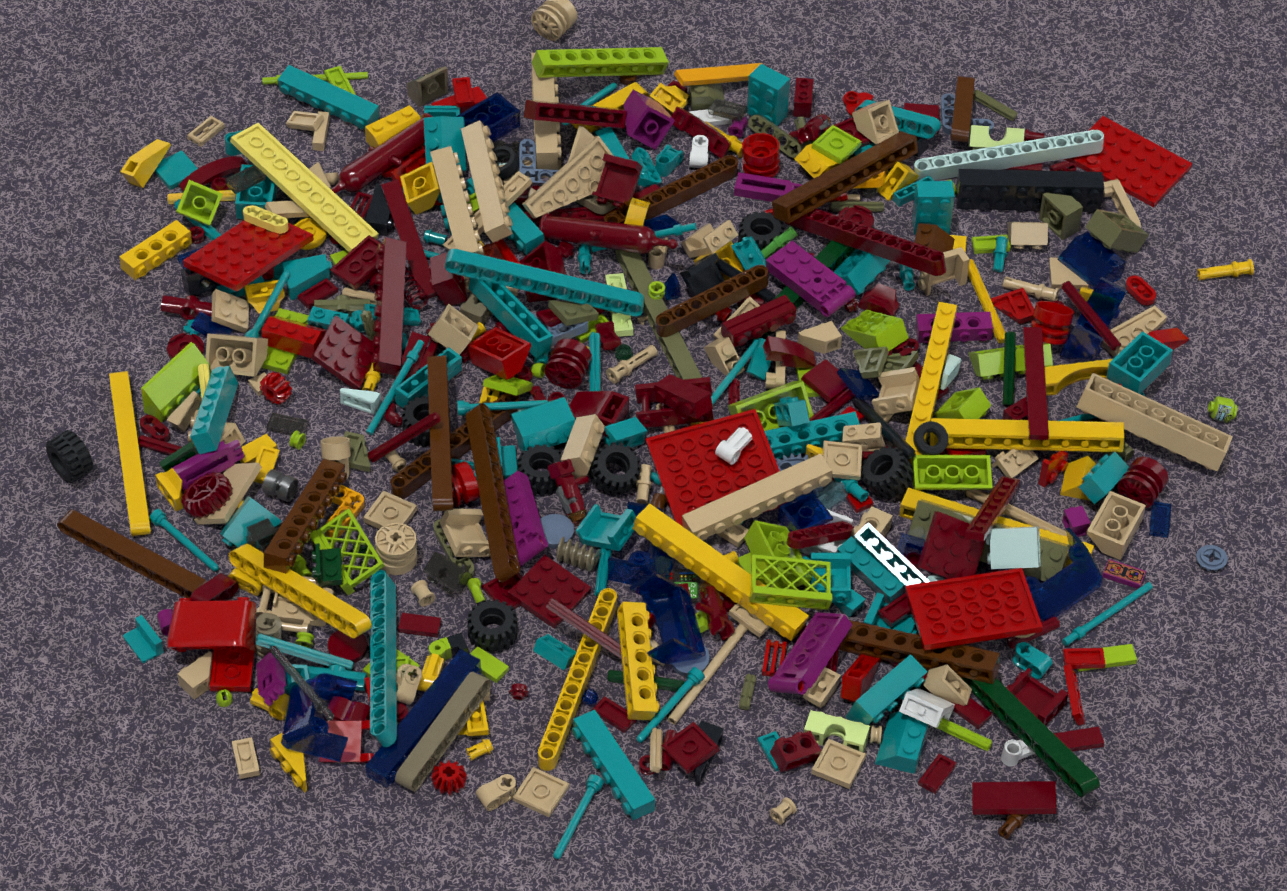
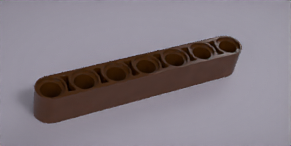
[656,265,768,337]

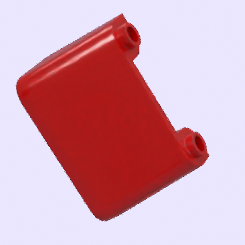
[167,597,256,652]

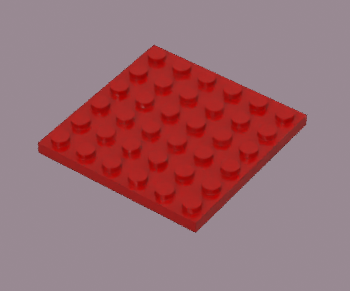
[645,409,791,526]

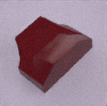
[858,283,899,316]

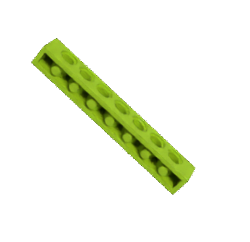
[531,47,669,78]

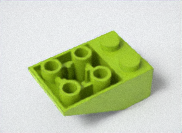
[841,310,909,351]

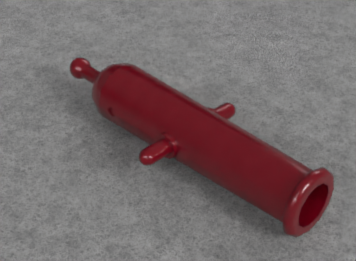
[331,113,433,194]
[539,212,678,254]

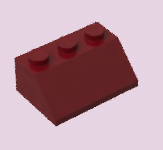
[520,241,566,302]

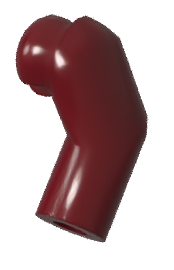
[1049,161,1077,171]
[385,403,402,427]

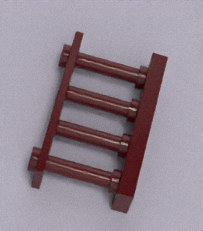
[635,377,714,428]

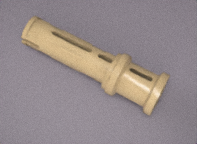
[1003,276,1060,301]
[606,345,658,384]

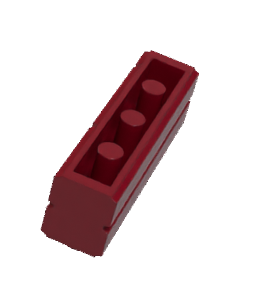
[721,295,797,347]

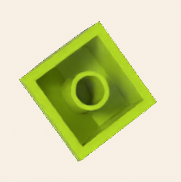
[176,180,223,226]
[934,387,991,419]

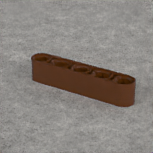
[950,76,975,143]

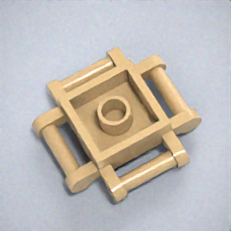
[255,576,334,633]

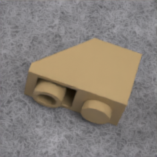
[798,321,842,354]
[704,337,745,376]
[178,651,212,700]

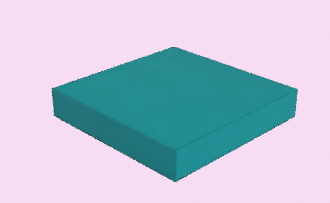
[154,150,198,190]

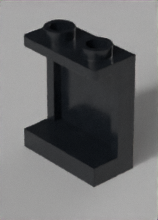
[680,253,725,297]

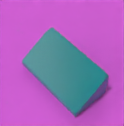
[533,634,576,670]

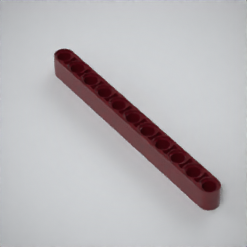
[785,209,947,276]

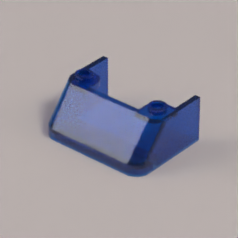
[1060,277,1128,359]
[608,501,676,588]
[1006,527,1103,622]
[629,573,706,665]
[281,673,358,762]

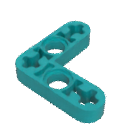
[631,147,662,187]

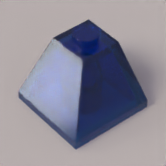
[778,491,833,532]

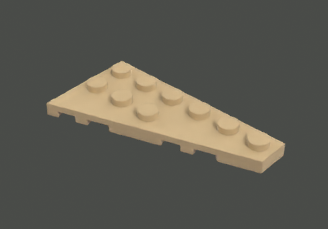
[522,136,614,218]

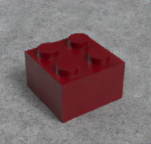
[429,252,467,306]

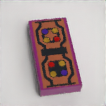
[1102,559,1146,589]

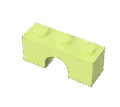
[969,125,1025,150]
[804,710,870,752]

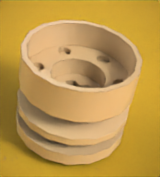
[531,0,577,41]
[375,522,417,575]

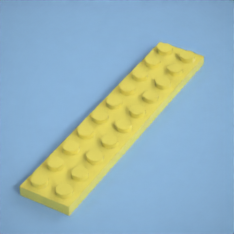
[230,123,379,252]

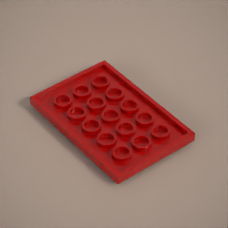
[1064,116,1193,208]
[183,219,314,292]
[905,568,1043,650]

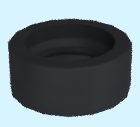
[492,146,519,180]

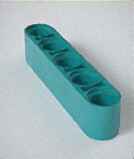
[855,100,941,139]

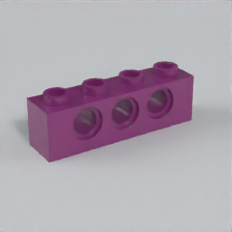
[915,312,993,343]

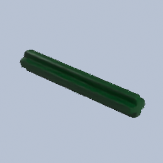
[1003,331,1016,406]
[607,670,685,691]

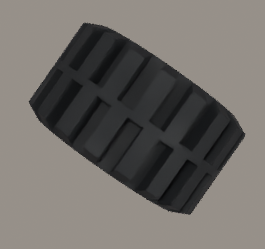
[738,211,785,250]
[402,396,450,447]
[46,430,94,483]
[589,442,641,496]
[517,444,562,496]
[861,446,914,499]
[467,599,518,654]

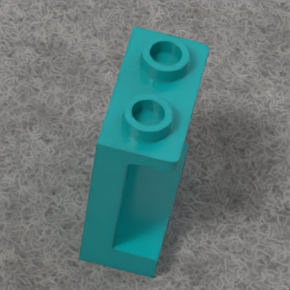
[576,504,636,551]
[811,552,851,603]
[864,592,917,634]

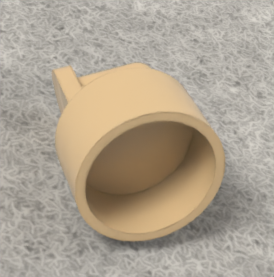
[321,436,351,480]

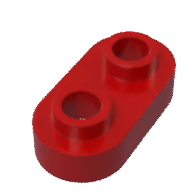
[1125,276,1156,305]

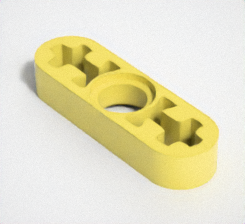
[243,205,289,234]

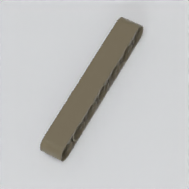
[395,672,492,791]

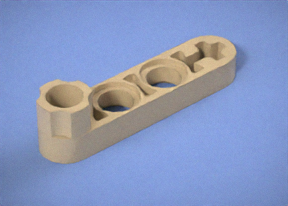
[1103,179,1141,228]
[765,330,786,389]

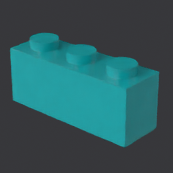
[1079,452,1129,504]

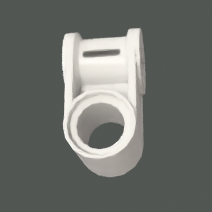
[689,135,708,168]

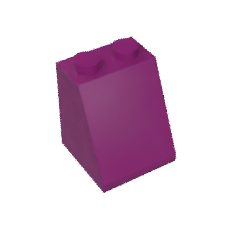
[624,89,675,150]

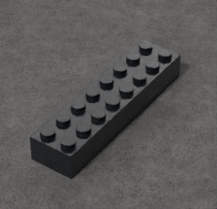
[955,169,1104,213]

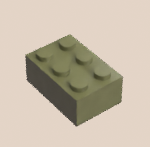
[1085,209,1149,253]

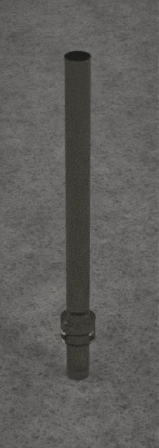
[270,646,334,721]

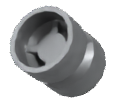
[262,469,298,502]

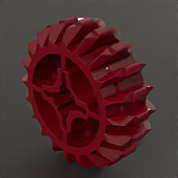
[181,472,233,518]

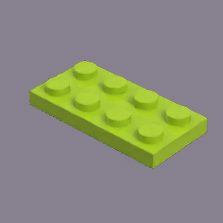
[261,308,309,374]

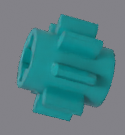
[349,310,365,333]

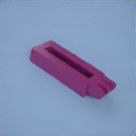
[734,172,801,202]
[173,440,245,492]
[256,650,286,706]

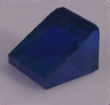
[664,273,680,300]

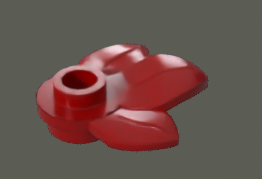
[843,91,874,116]

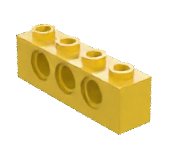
[119,220,192,280]

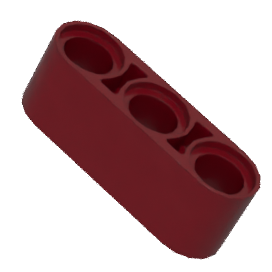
[190,573,239,601]

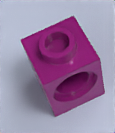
[1062,506,1091,539]

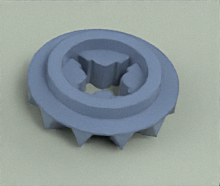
[1196,545,1228,572]

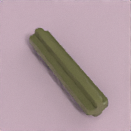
[973,89,1018,121]
[830,202,884,212]

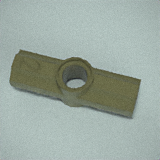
[314,295,370,317]

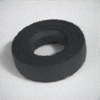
[913,421,948,455]

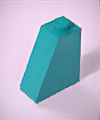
[282,254,332,301]
[220,496,282,547]

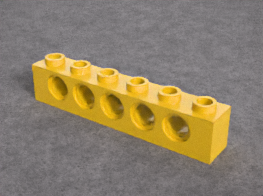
[617,602,659,721]

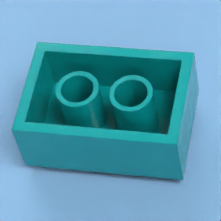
[747,64,790,126]
[235,164,278,219]
[912,181,955,234]
[1106,331,1173,394]

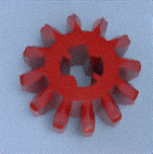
[259,372,292,405]
[431,759,467,796]

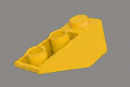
[120,139,171,188]
[269,728,307,793]

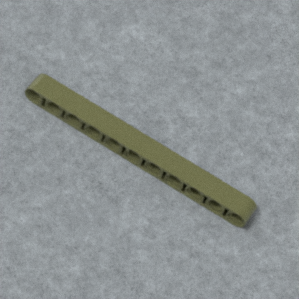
[615,250,702,380]

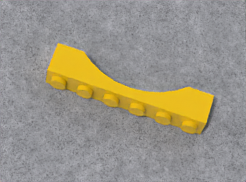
[1045,358,1114,396]

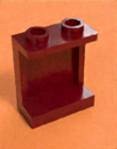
[592,153,643,208]
[1006,668,1068,726]

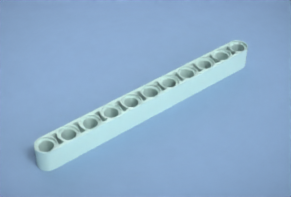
[914,130,1104,181]

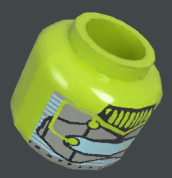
[1208,396,1237,423]

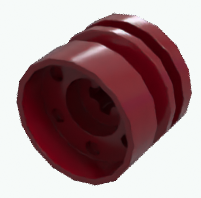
[545,338,592,389]
[1117,456,1169,508]

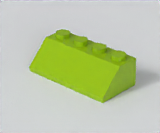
[141,342,211,422]
[968,342,1053,380]
[728,381,813,431]
[911,455,993,490]
[744,520,812,589]

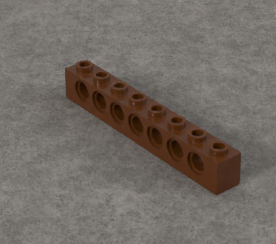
[264,459,347,574]
[840,620,1001,684]

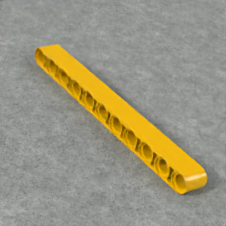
[109,371,151,537]
[538,588,617,771]

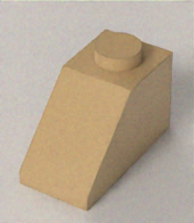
[924,665,972,706]

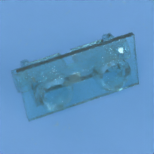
[806,481,848,513]

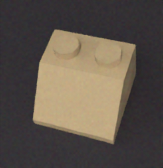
[852,100,899,144]
[1007,222,1048,249]
[428,304,479,355]

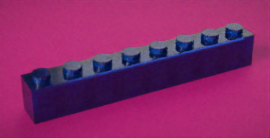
[365,649,482,788]

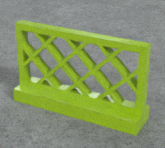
[310,508,385,595]
[749,554,832,610]

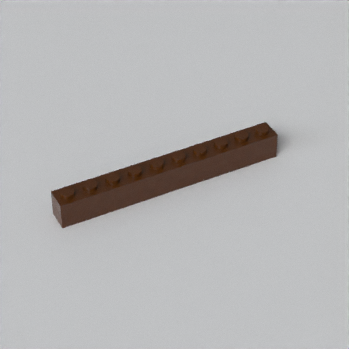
[772,131,918,223]

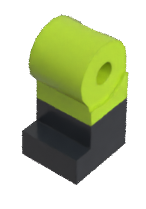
[429,633,468,662]

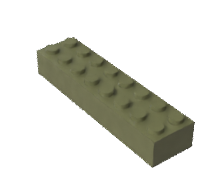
[907,499,1071,585]

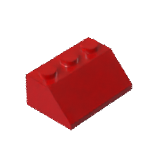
[262,316,326,358]
[467,327,531,380]

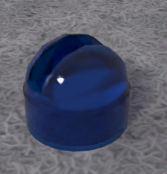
[581,687,598,705]

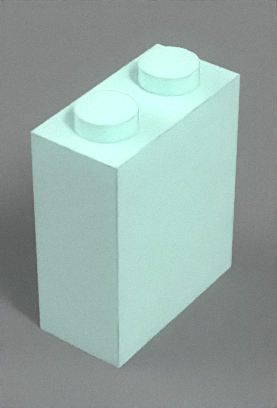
[986,526,1041,569]

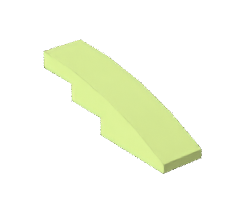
[605,273,633,337]

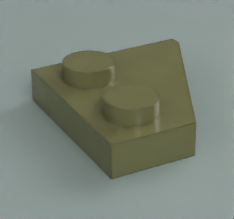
[548,300,599,326]
[853,346,889,378]
[882,351,919,372]
[335,431,371,472]

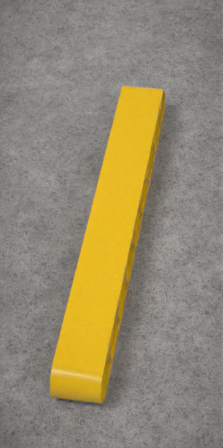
[229,544,372,638]

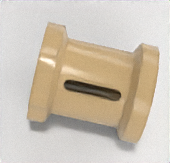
[411,580,435,607]
[769,797,797,825]

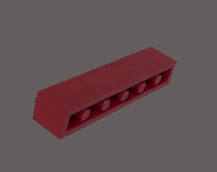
[524,100,627,128]

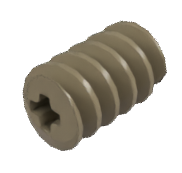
[557,537,601,572]
[255,613,282,658]

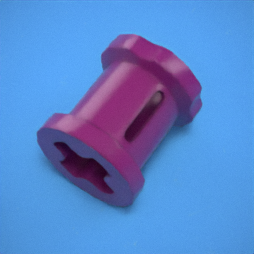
[728,115,748,138]

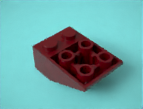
[569,391,629,436]

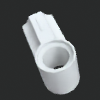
[715,427,752,465]
[1001,739,1035,766]

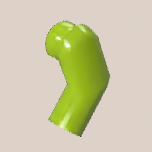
[467,578,485,604]

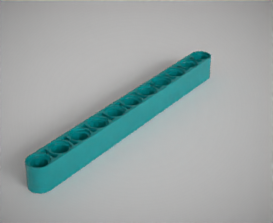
[445,249,644,317]
[370,570,397,747]

